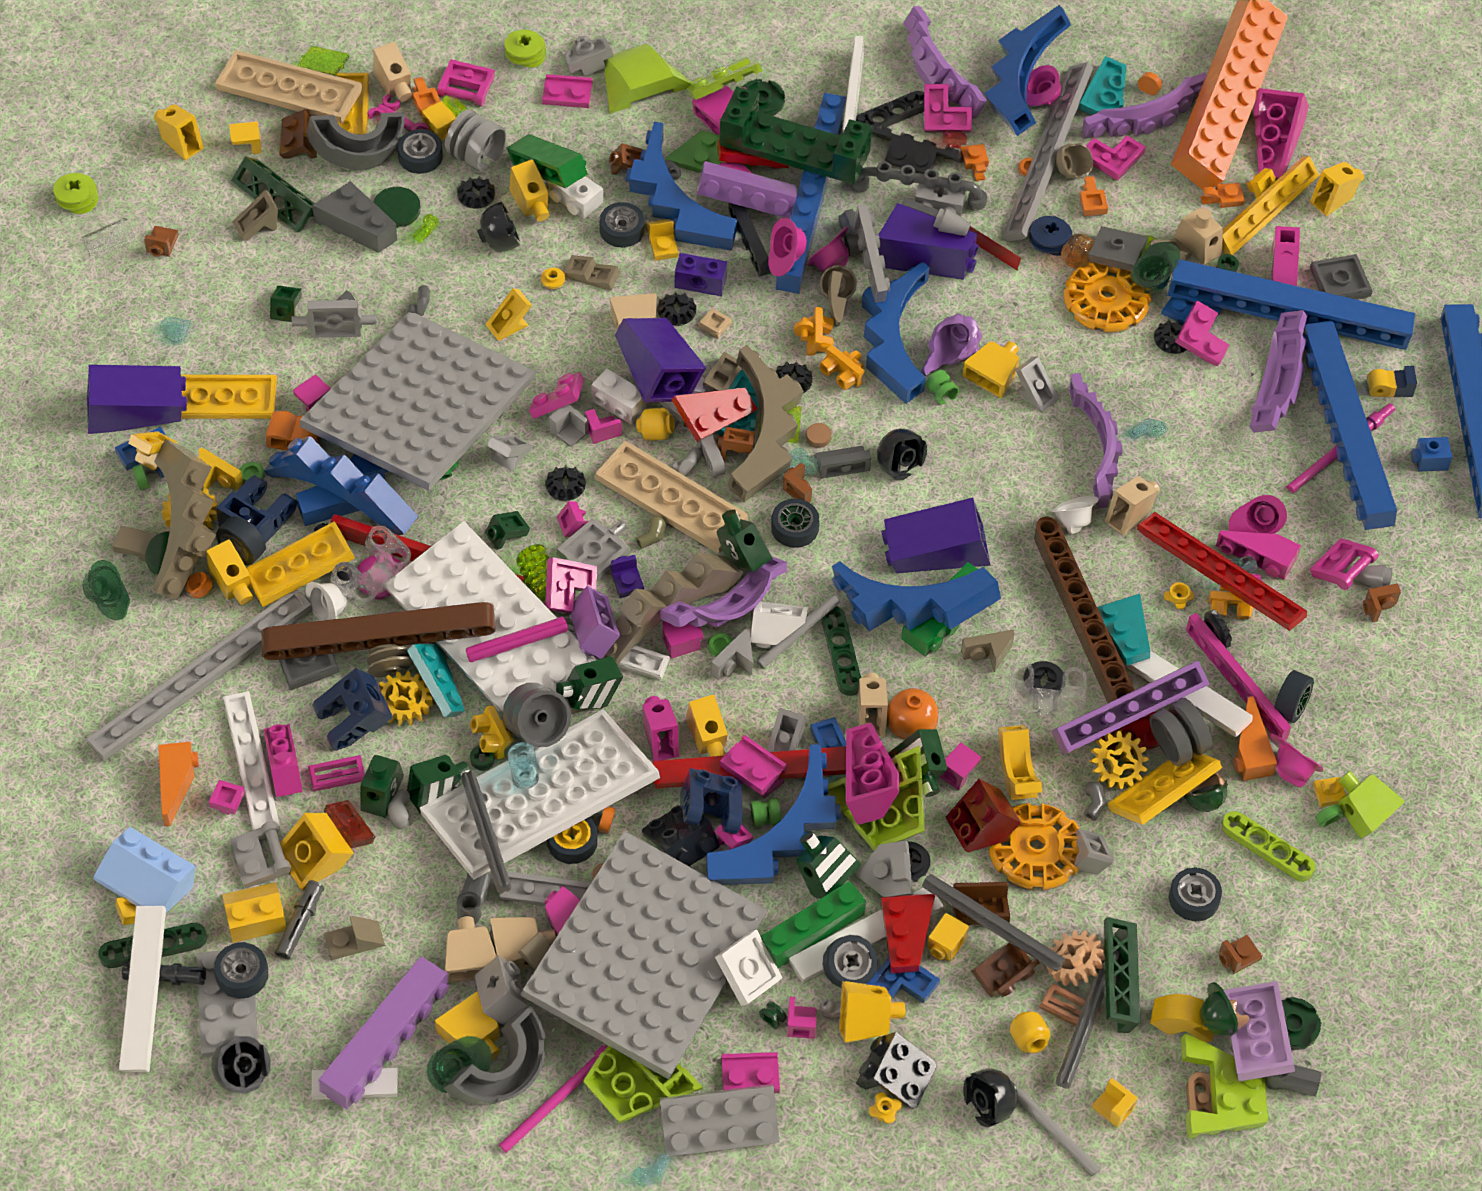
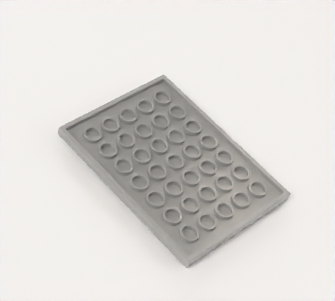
[300,312,536,491]
[521,831,768,1079]

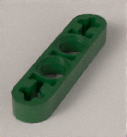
[822,606,861,696]
[98,923,207,969]

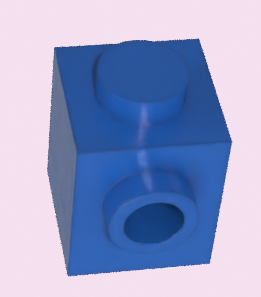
[1411,437,1452,472]

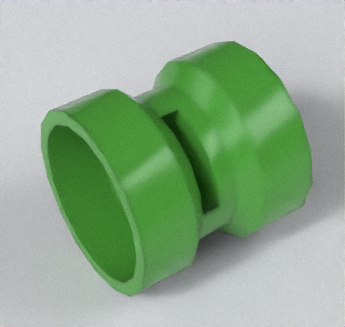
[925,370,960,405]
[750,798,781,828]

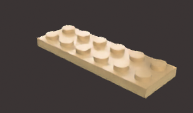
[215,50,362,123]
[595,441,748,554]

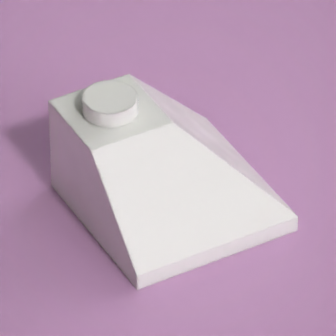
[750,601,808,648]

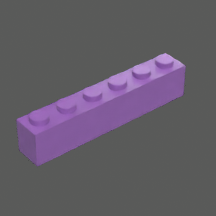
[1051,660,1210,755]
[318,956,449,1110]

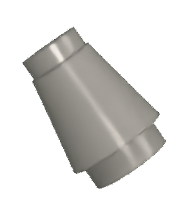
[933,208,971,236]
[1354,565,1392,588]

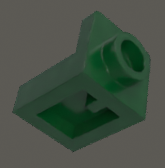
[270,285,302,322]
[485,511,530,550]

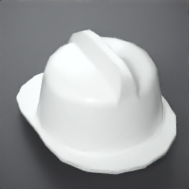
[1051,496,1099,534]
[305,582,347,621]

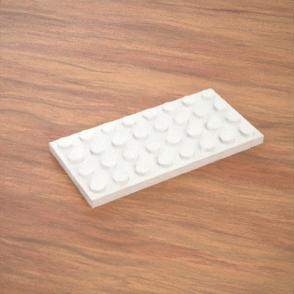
[384,521,597,714]
[420,709,660,880]

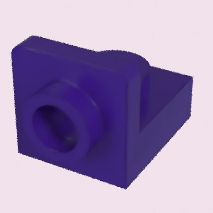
[611,555,644,598]

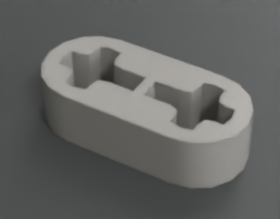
[697,435,726,477]

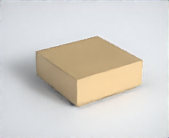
[698,308,732,339]

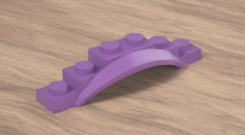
[903,6,987,118]
[1082,72,1207,139]
[1249,310,1307,433]
[1069,373,1123,509]
[660,557,787,627]

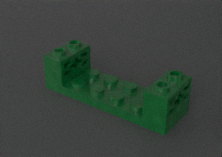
[720,86,872,185]

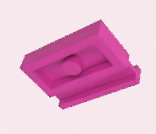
[542,74,593,108]
[720,735,786,795]
[721,1052,780,1093]

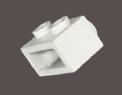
[548,176,603,219]
[592,369,647,425]

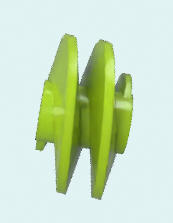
[504,29,546,68]
[53,173,99,214]

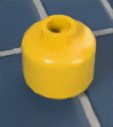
[636,408,675,441]
[1009,1011,1051,1053]

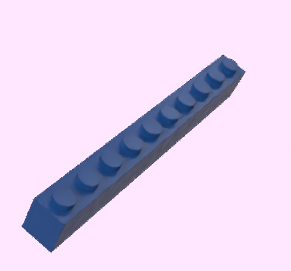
[776,93,847,294]
[1167,259,1415,350]
[1440,304,1482,519]
[1302,321,1397,530]

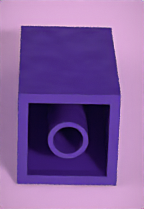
[878,203,979,280]
[615,318,706,403]
[87,364,187,434]
[881,497,991,573]

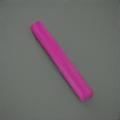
[465,617,568,662]

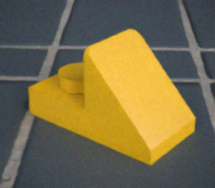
[645,219,679,261]
[485,288,532,341]
[128,431,178,470]
[198,447,243,491]

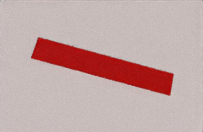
[944,209,1021,271]

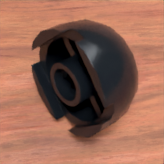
[477,201,521,251]
[877,429,927,480]
[211,1036,271,1093]
[963,1068,1017,1128]

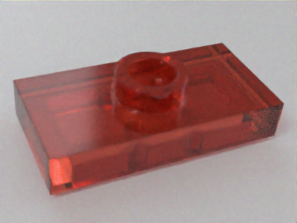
[942,131,967,148]
[324,800,375,848]

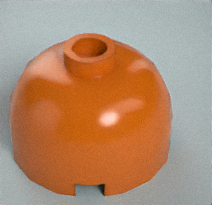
[887,688,939,740]

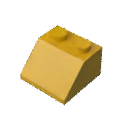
[280,813,354,890]
[222,882,286,943]

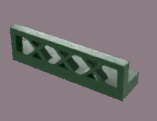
[231,156,315,232]
[1104,917,1140,1033]

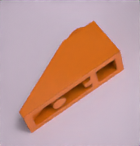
[1233,696,1277,781]
[158,741,199,827]

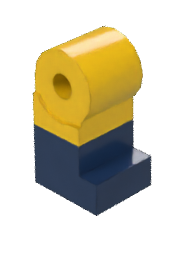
[1367,366,1417,397]

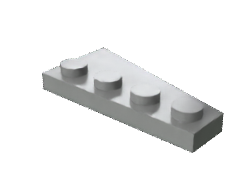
[853,204,890,303]

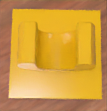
[1246,168,1276,199]
[1313,777,1345,807]

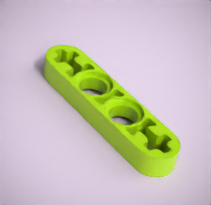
[1222,811,1315,881]

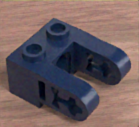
[216,475,298,543]
[312,668,393,751]
[680,768,743,835]

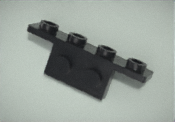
[872,125,963,174]

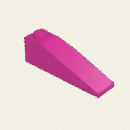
[1253,88,1309,179]
[846,723,899,825]

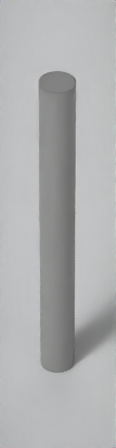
[757,595,840,668]
[1017,1089,1101,1176]

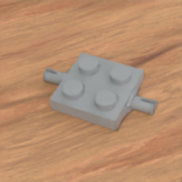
[292,299,377,338]
[557,518,630,582]

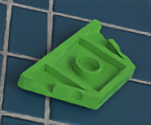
[666,130,753,174]

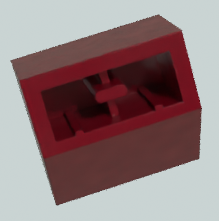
[945,779,1021,853]

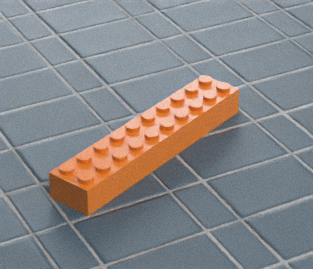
[1171,0,1288,190]

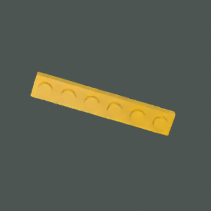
[1222,156,1320,255]

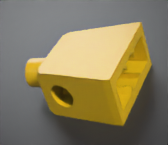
[154,104,204,161]
[509,159,550,222]
[1310,162,1364,216]
[962,341,1020,398]
[206,539,253,605]
[686,694,728,757]
[839,982,906,1042]
[435,991,500,1062]

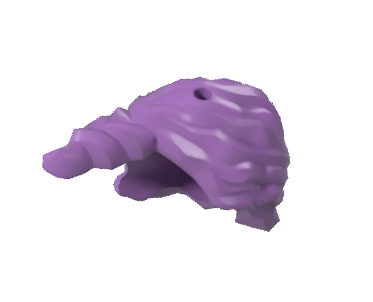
[921,313,983,376]

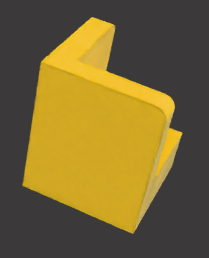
[229,121,262,154]
[1092,1078,1138,1128]

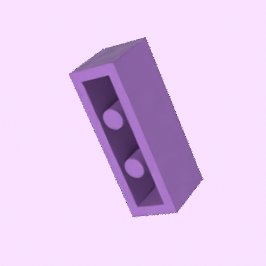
[570,585,620,659]

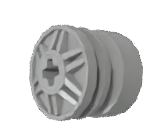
[445,109,507,172]

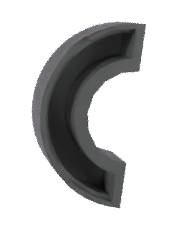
[306,112,404,170]
[443,1006,545,1106]

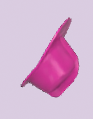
[1027,65,1061,106]
[768,218,807,277]
[807,226,849,272]
[1229,495,1287,534]
[1269,734,1324,787]

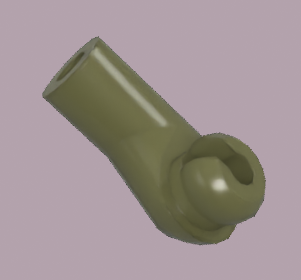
[636,516,666,549]

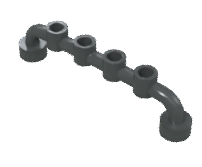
[850,162,987,210]

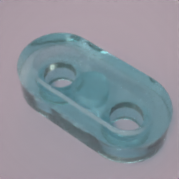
[508,742,539,789]

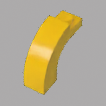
[998,725,1042,800]

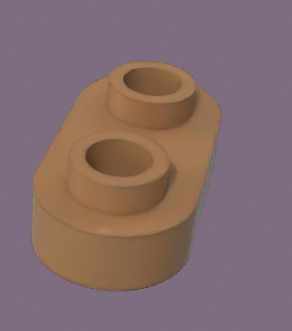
[1186,1072,1213,1114]

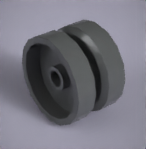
[503,683,571,747]
[1149,698,1213,766]

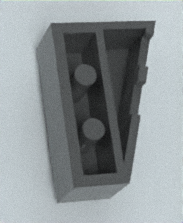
[312,181,397,253]

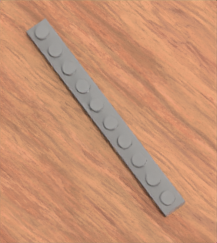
[1002,62,1093,242]
[86,590,312,761]

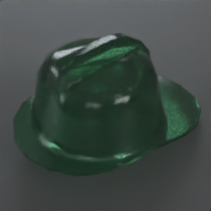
[1131,241,1180,294]
[82,560,130,620]
[427,1036,492,1093]

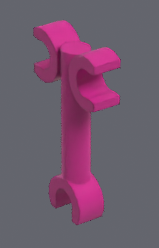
[368,94,429,131]

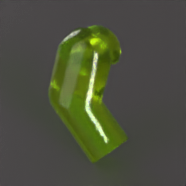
[412,213,439,244]

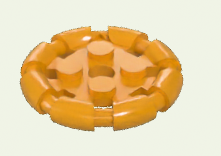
[1063,262,1151,333]
[988,803,1080,890]

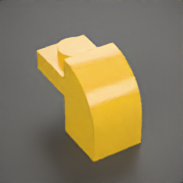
[1150,994,1214,1043]

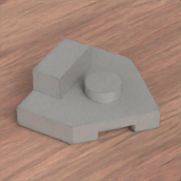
[563,36,614,76]
[856,841,913,897]

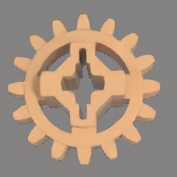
[1046,930,1105,986]

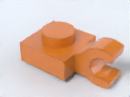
[412,77,441,116]
[960,144,989,181]
[1079,176,1108,216]
[1200,183,1245,208]

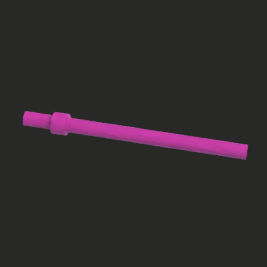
[1286,403,1395,493]
[498,1045,608,1153]

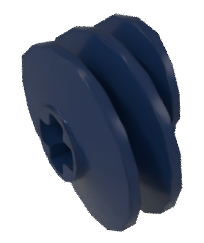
[1029,216,1073,256]

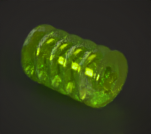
[516,544,549,602]

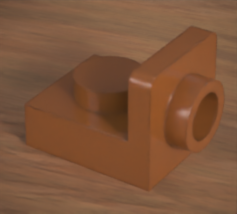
[609,143,645,175]
[144,226,179,257]
[717,427,756,461]
[783,463,812,503]
[1363,583,1401,622]
[1219,935,1263,974]

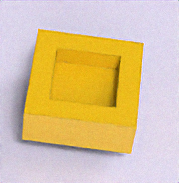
[115,897,136,925]

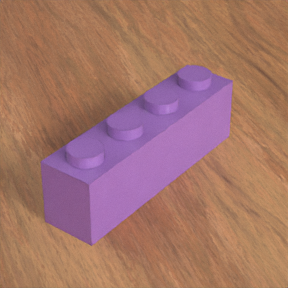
[697,161,797,219]

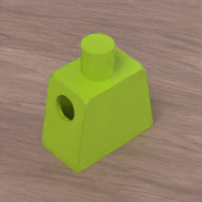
[1338,771,1405,838]

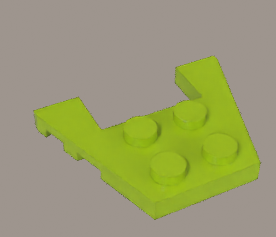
[686,56,763,100]
[1181,1034,1268,1138]

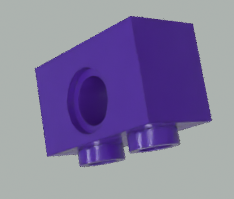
[674,253,727,297]

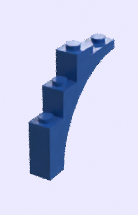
[984,5,1071,136]
[626,122,737,251]
[862,262,929,404]
[264,436,418,535]
[296,454,388,526]
[832,561,1001,632]
[706,744,841,885]

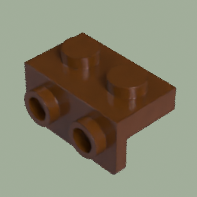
[279,109,317,159]
[952,882,1010,925]
[971,942,1040,998]

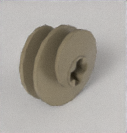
[367,644,414,678]

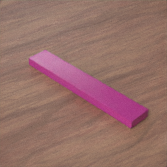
[1186,613,1291,740]

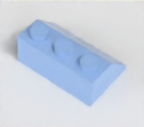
[93,827,196,913]

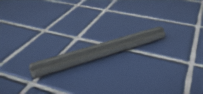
[461,770,512,894]
[922,874,1065,971]
[1056,946,1120,1089]

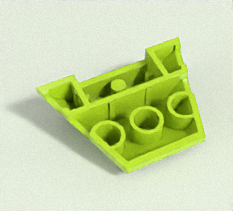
[603,43,690,114]
[828,746,925,851]
[583,1045,703,1123]

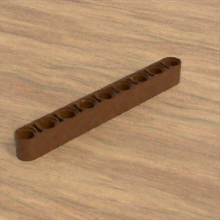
[1034,516,1135,703]
[261,602,496,660]

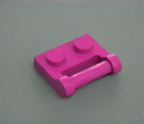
[437,59,495,106]
[1310,538,1379,590]

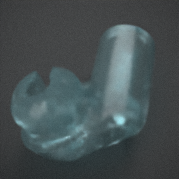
[1128,418,1167,440]
[632,1153,672,1186]

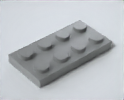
[196,950,258,1057]
[659,1084,780,1157]

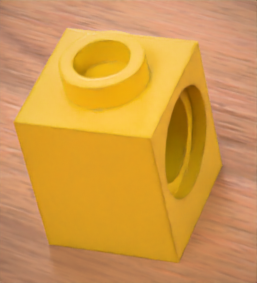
[422,101,456,142]
[927,913,969,962]

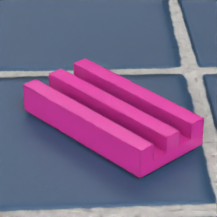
[308,755,365,792]

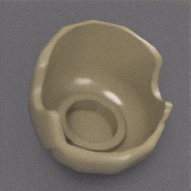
[1056,143,1093,179]
[819,265,857,299]

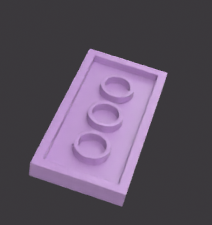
[1224,981,1295,1081]

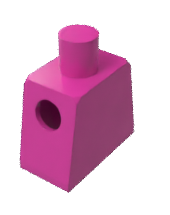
[692,85,746,135]
[642,696,679,761]

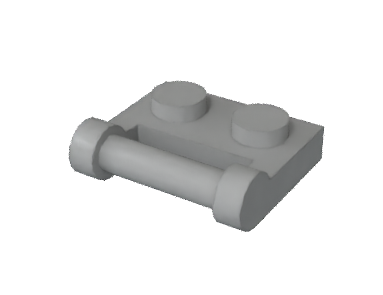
[230,821,291,888]

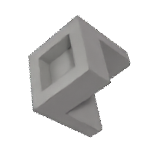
[549,404,588,447]

